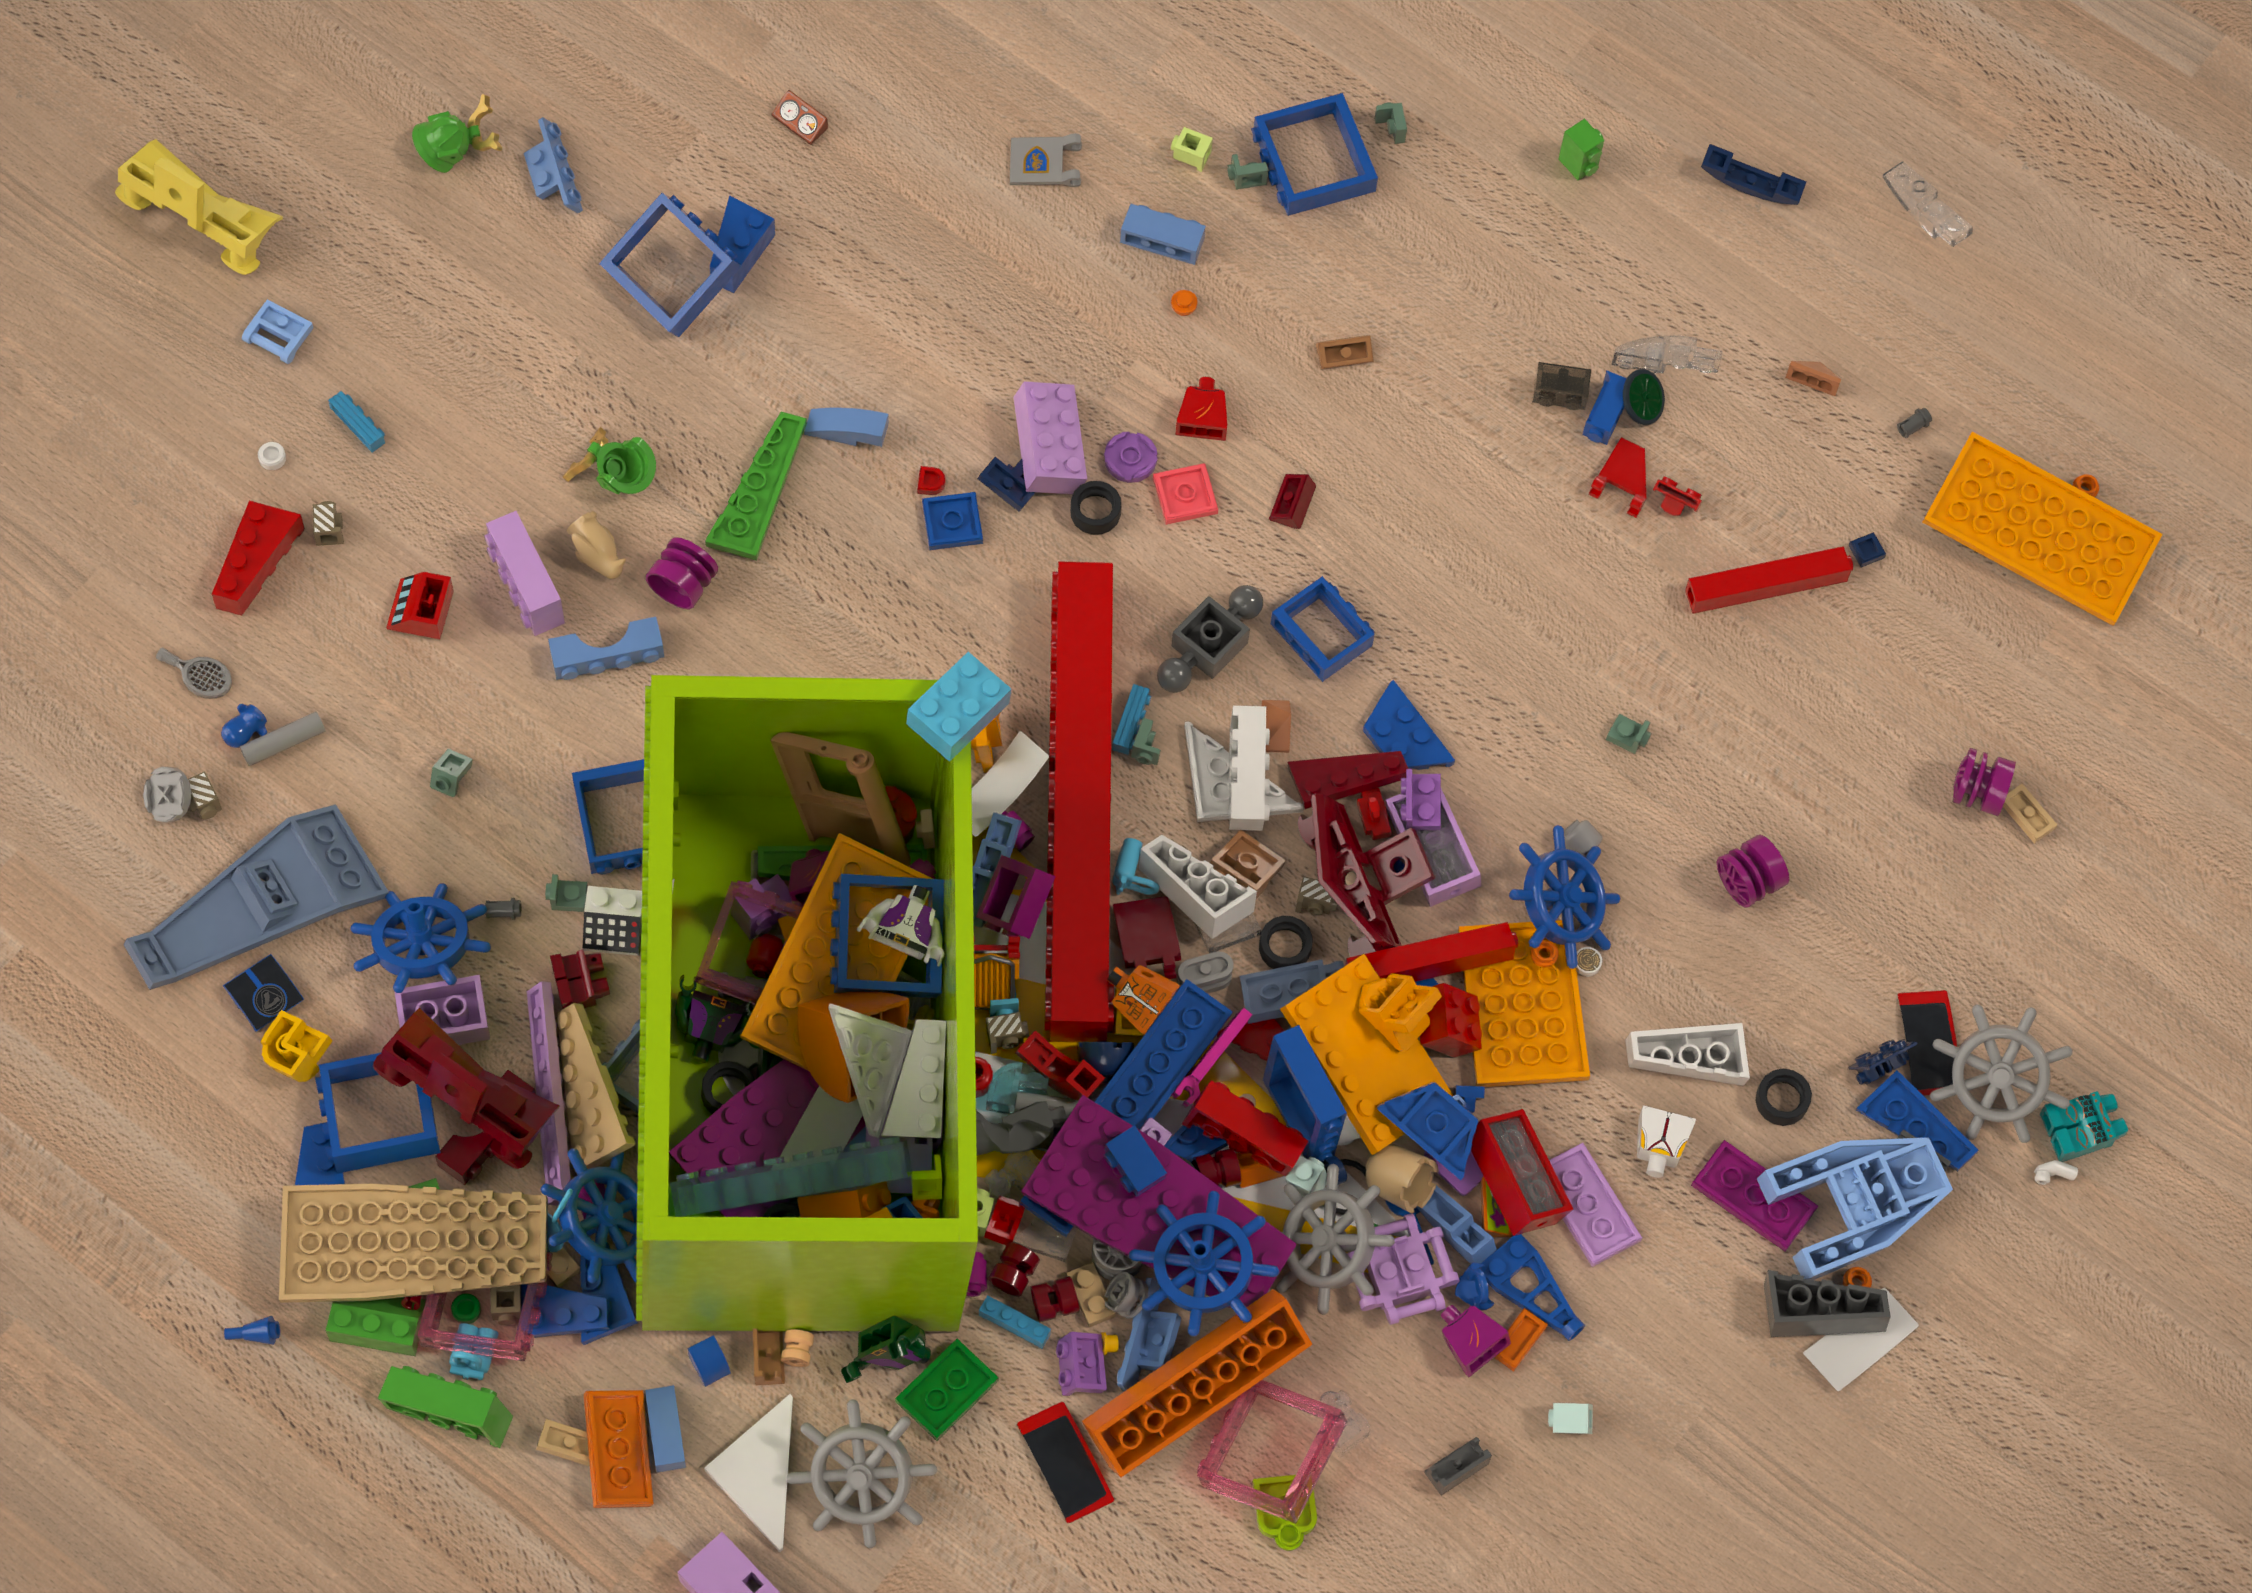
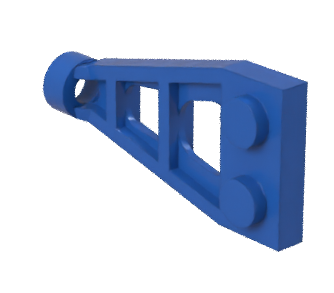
[1481,1234,1585,1341]

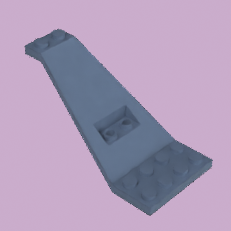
[124,804,389,990]

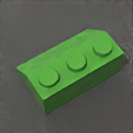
[325,1297,429,1357]

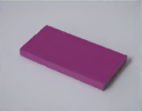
[1691,1140,1818,1252]

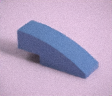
[804,408,889,447]
[1417,1185,1497,1264]
[645,1385,686,1473]

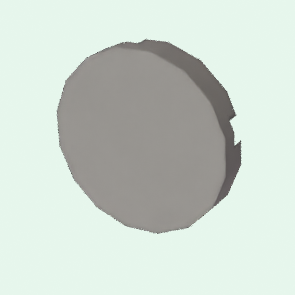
[143,767,191,822]

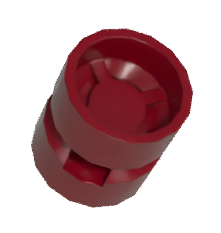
[1192,1148,1242,1188]
[988,1242,1040,1297]
[1030,1276,1079,1322]

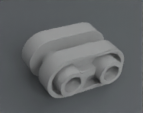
[1177,951,1233,994]

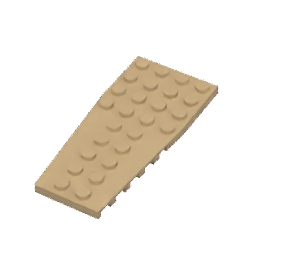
[279,1184,548,1303]

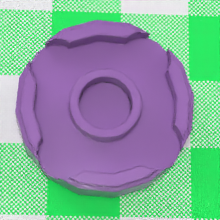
[1104,432,1157,483]

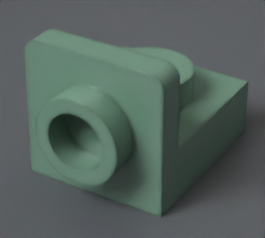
[1374,102,1407,144]
[1227,154,1268,190]
[1606,714,1652,754]
[1131,717,1161,765]
[430,749,473,797]
[545,874,588,912]

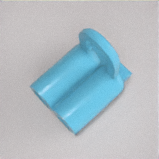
[1112,838,1160,895]
[449,1323,499,1380]

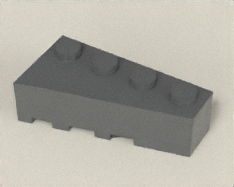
[1764,1270,1891,1337]

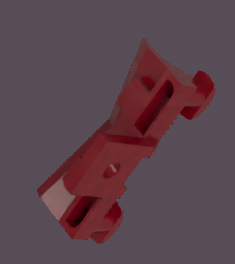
[1298,794,1435,957]
[373,1008,560,1169]

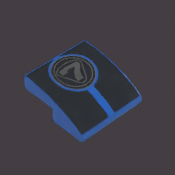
[223,954,304,1032]

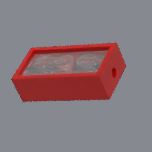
[1471,1109,1574,1236]

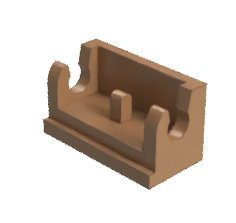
[753,1329,785,1385]

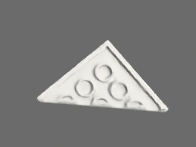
[1184,722,1303,822]
[828,1003,912,1138]
[704,1394,793,1552]

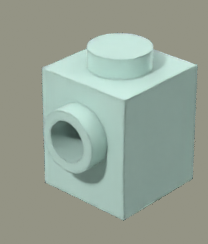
[1285,1156,1327,1197]
[1548,1403,1593,1434]

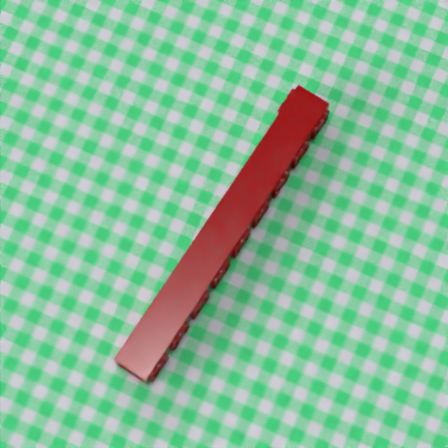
[1044,561,1114,1042]

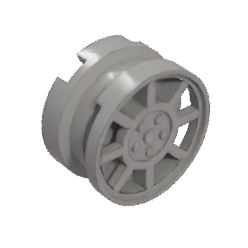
[1105,1272,1149,1319]

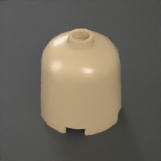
[1366,1144,1439,1213]

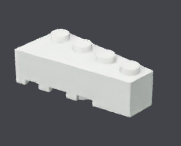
[1229,706,1270,831]
[1625,1023,1750,1086]

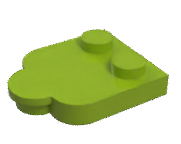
[1252,1473,1317,1551]

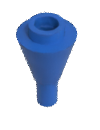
[224,1316,280,1345]

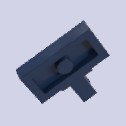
[977,457,1036,512]

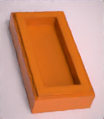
[1494,1308,1548,1372]

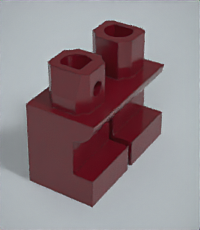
[550,949,610,1009]

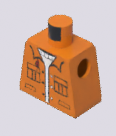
[1107,965,1180,1035]

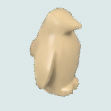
[566,511,626,579]

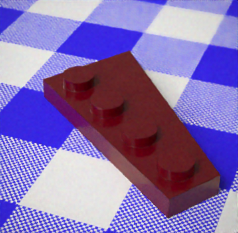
[1287,751,1408,809]

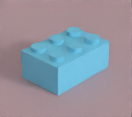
[906,652,1012,762]

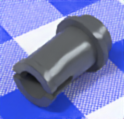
[1897,408,1932,438]
[485,898,522,920]

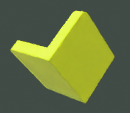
[911,1155,942,1200]

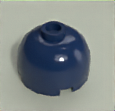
[1077,1042,1134,1082]

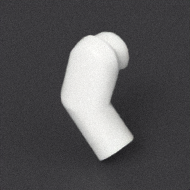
[2034,1160,2078,1185]

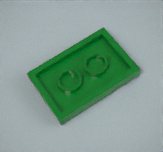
[895,1338,999,1441]

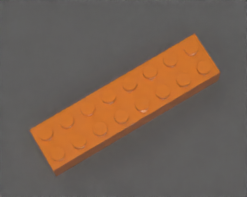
[1082,1289,1313,1478]

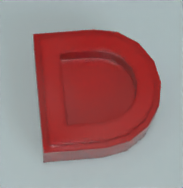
[917,466,946,495]

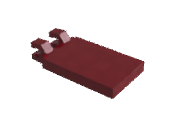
[1113,896,1181,979]

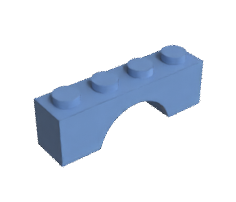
[548,617,664,680]

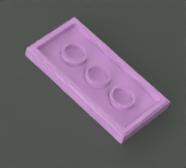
[1549,1143,1642,1267]

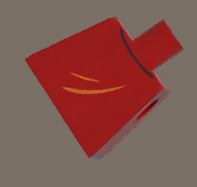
[1175,376,1228,441]

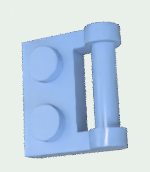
[242,299,313,364]

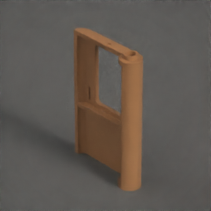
[770,732,911,866]

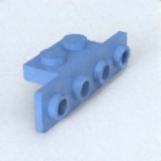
[524,117,583,213]
[1117,1277,1182,1392]

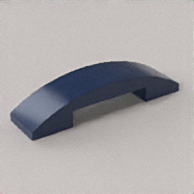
[1701,144,1807,205]

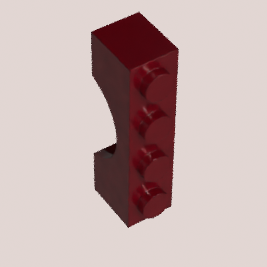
[435,1070,536,1185]

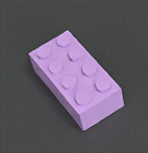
[1013,381,1087,494]
[484,511,565,636]

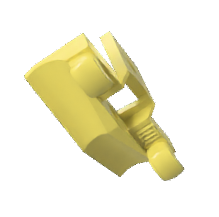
[115,139,283,275]

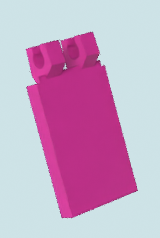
[1171,1008,1253,1108]

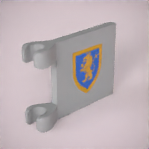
[1010,133,1082,187]

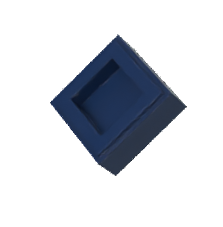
[1849,532,1886,568]

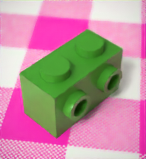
[1558,118,1604,180]

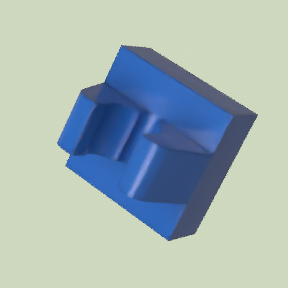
[1453,1085,1485,1113]

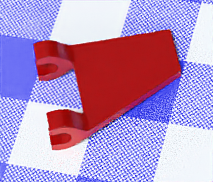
[1588,437,1647,518]
[974,936,1020,959]

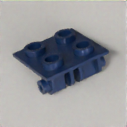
[1848,1039,1918,1085]

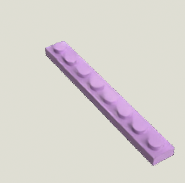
[527,981,571,1206]

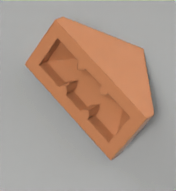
[1785,361,1841,396]
[1262,700,1291,753]

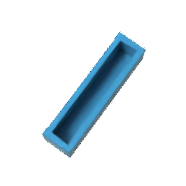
[328,391,385,453]
[1112,684,1152,755]
[979,1295,1051,1349]

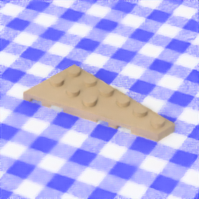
[557,1003,636,1173]

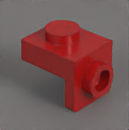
[984,1196,1025,1245]

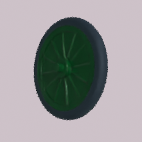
[1623,369,1665,425]

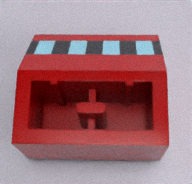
[386,572,454,639]

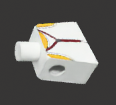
[1637,1105,1696,1178]

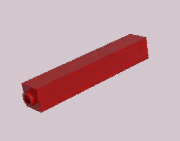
[1685,546,1853,614]
[1345,922,1519,982]

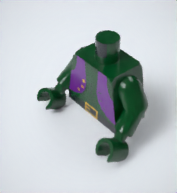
[675,975,754,1063]
[841,1315,931,1383]

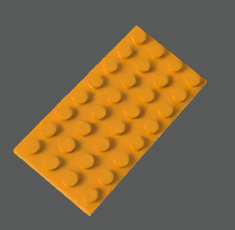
[1922,431,2163,626]
[740,833,933,1071]

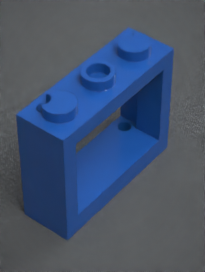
[1270,576,1375,682]

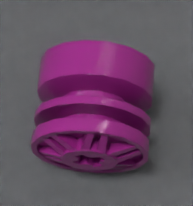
[646,537,718,610]
[1952,748,2016,817]
[1716,834,1790,908]

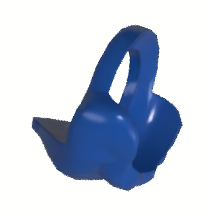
[1455,1262,1494,1311]

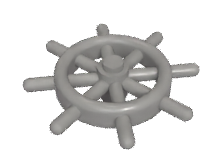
[1930,1005,2073,1143]
[1276,1164,1395,1315]
[787,1399,937,1548]

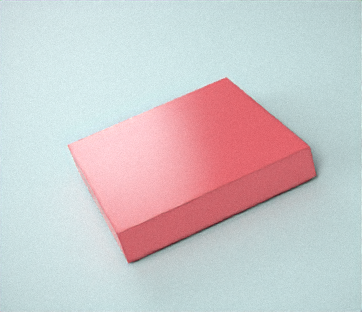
[1153,463,1218,525]

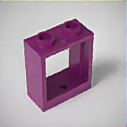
[976,855,1055,939]

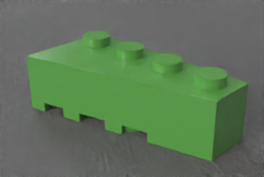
[378,1366,513,1448]

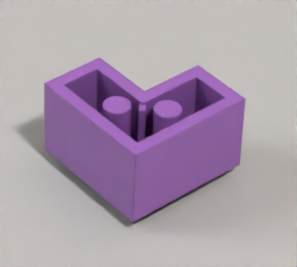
[730,874,796,940]

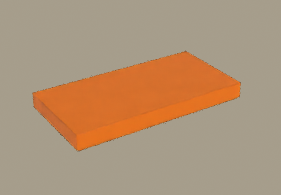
[584,1390,654,1508]

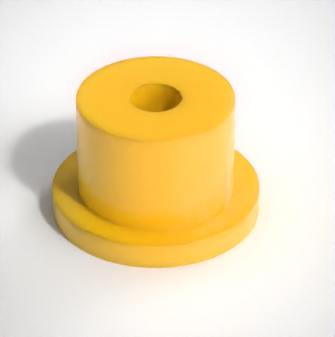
[1101,1332,1118,1355]

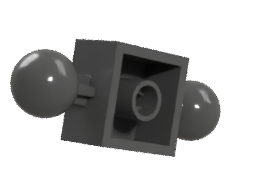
[1157,585,1263,693]

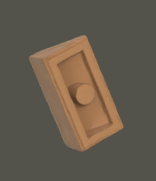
[1316,335,1374,369]

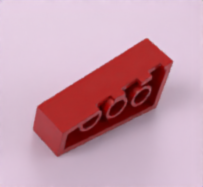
[212,500,305,616]
[1182,1080,1309,1177]

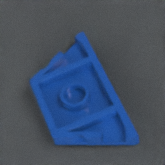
[1363,680,1455,770]
[1376,1081,1478,1181]

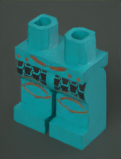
[2040,1091,2128,1162]

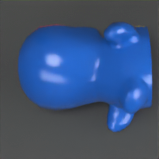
[221,704,267,748]

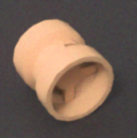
[781,1329,814,1367]

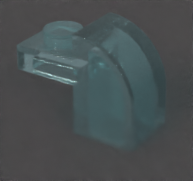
[986,1063,1049,1114]

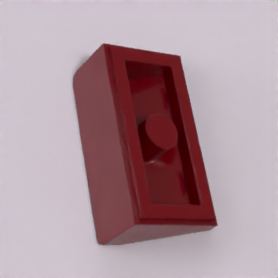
[1269,474,1316,529]

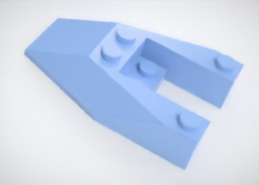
[1757,1138,1953,1280]

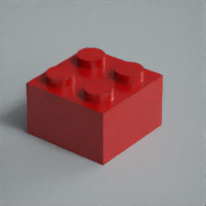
[1420,983,1482,1058]

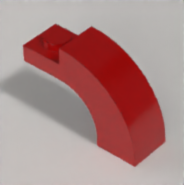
[1015,1030,1105,1101]

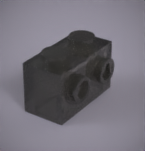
[1532,362,1591,410]

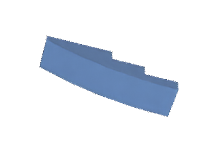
[973,812,1022,928]

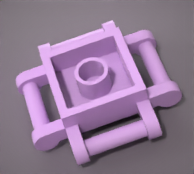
[1347,1213,1460,1325]

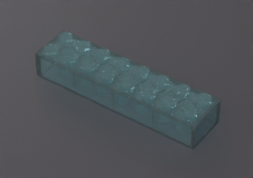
[670,1136,912,1217]

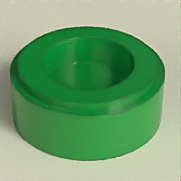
[451,1293,481,1324]

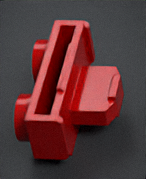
[1653,476,1702,516]
[1357,788,1392,840]

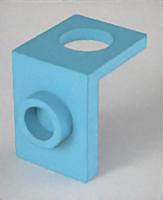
[989,989,1019,1017]

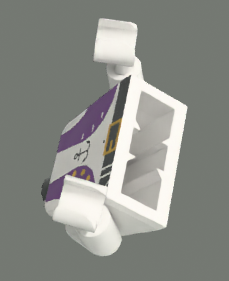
[857,885,944,966]

